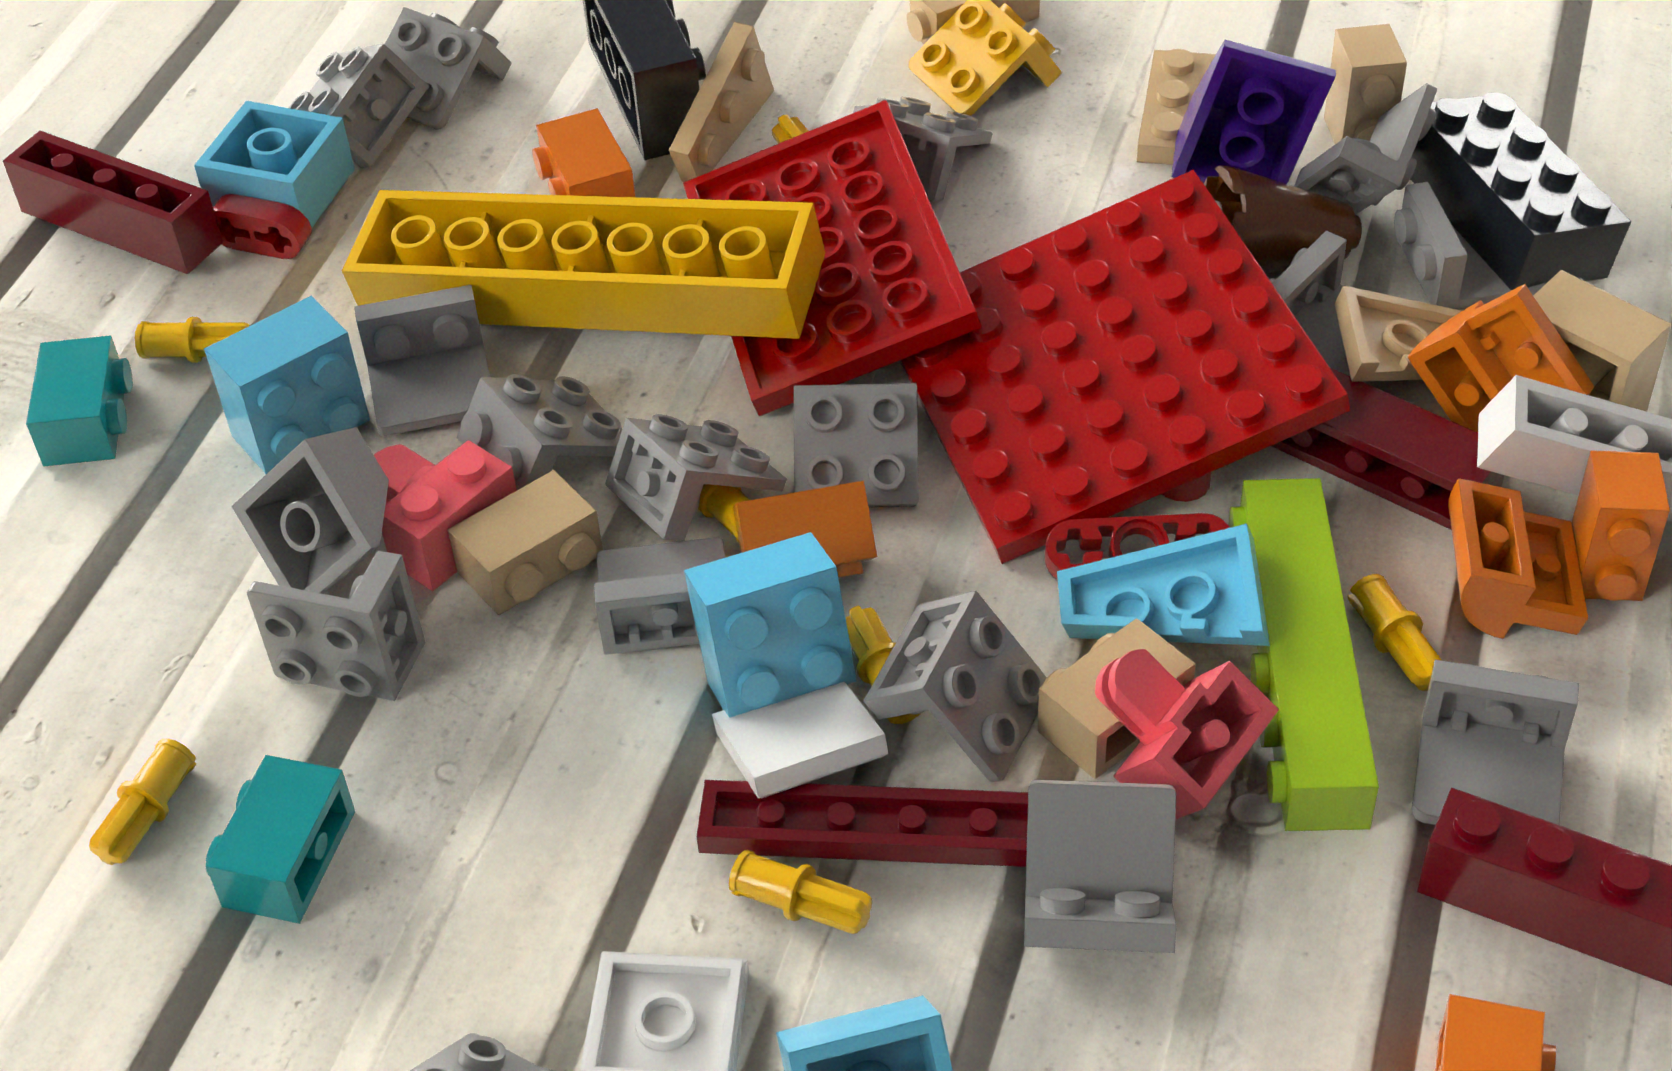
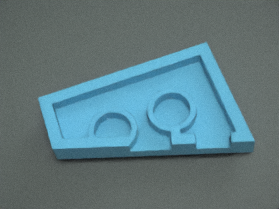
[1057,524,1270,646]

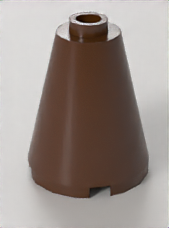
[1204,166,1362,274]

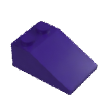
[1171,39,1336,184]

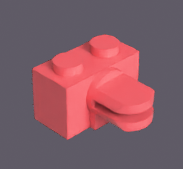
[374,440,517,591]
[1095,649,1279,820]

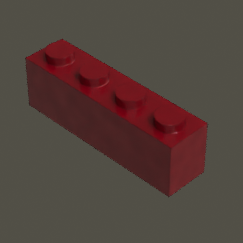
[2,130,223,275]
[1271,368,1504,530]
[1417,787,1672,986]

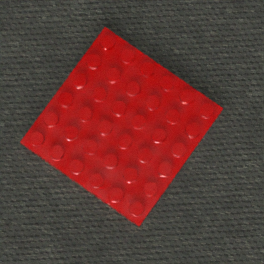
[900,169,1351,564]

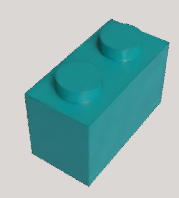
[26,335,133,467]
[205,755,355,924]

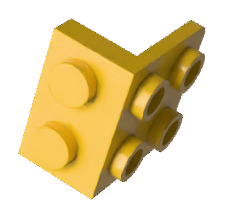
[908,0,1062,116]

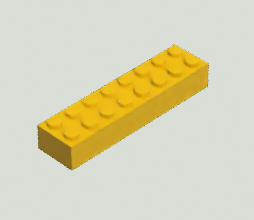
[342,190,825,339]

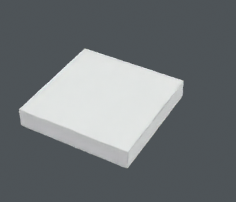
[712,682,888,798]
[580,951,749,1071]

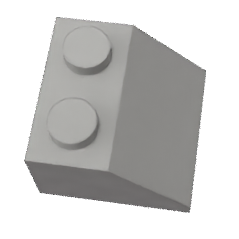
[231,427,389,594]

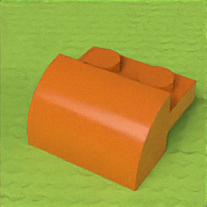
[1407,284,1594,433]
[1448,478,1588,639]

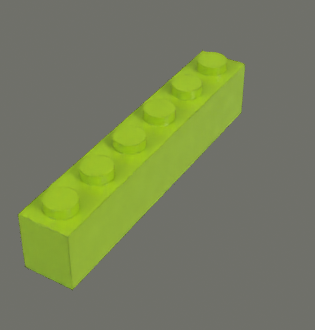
[1229,478,1379,831]

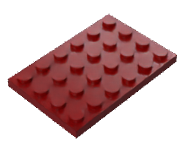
[683,100,982,416]

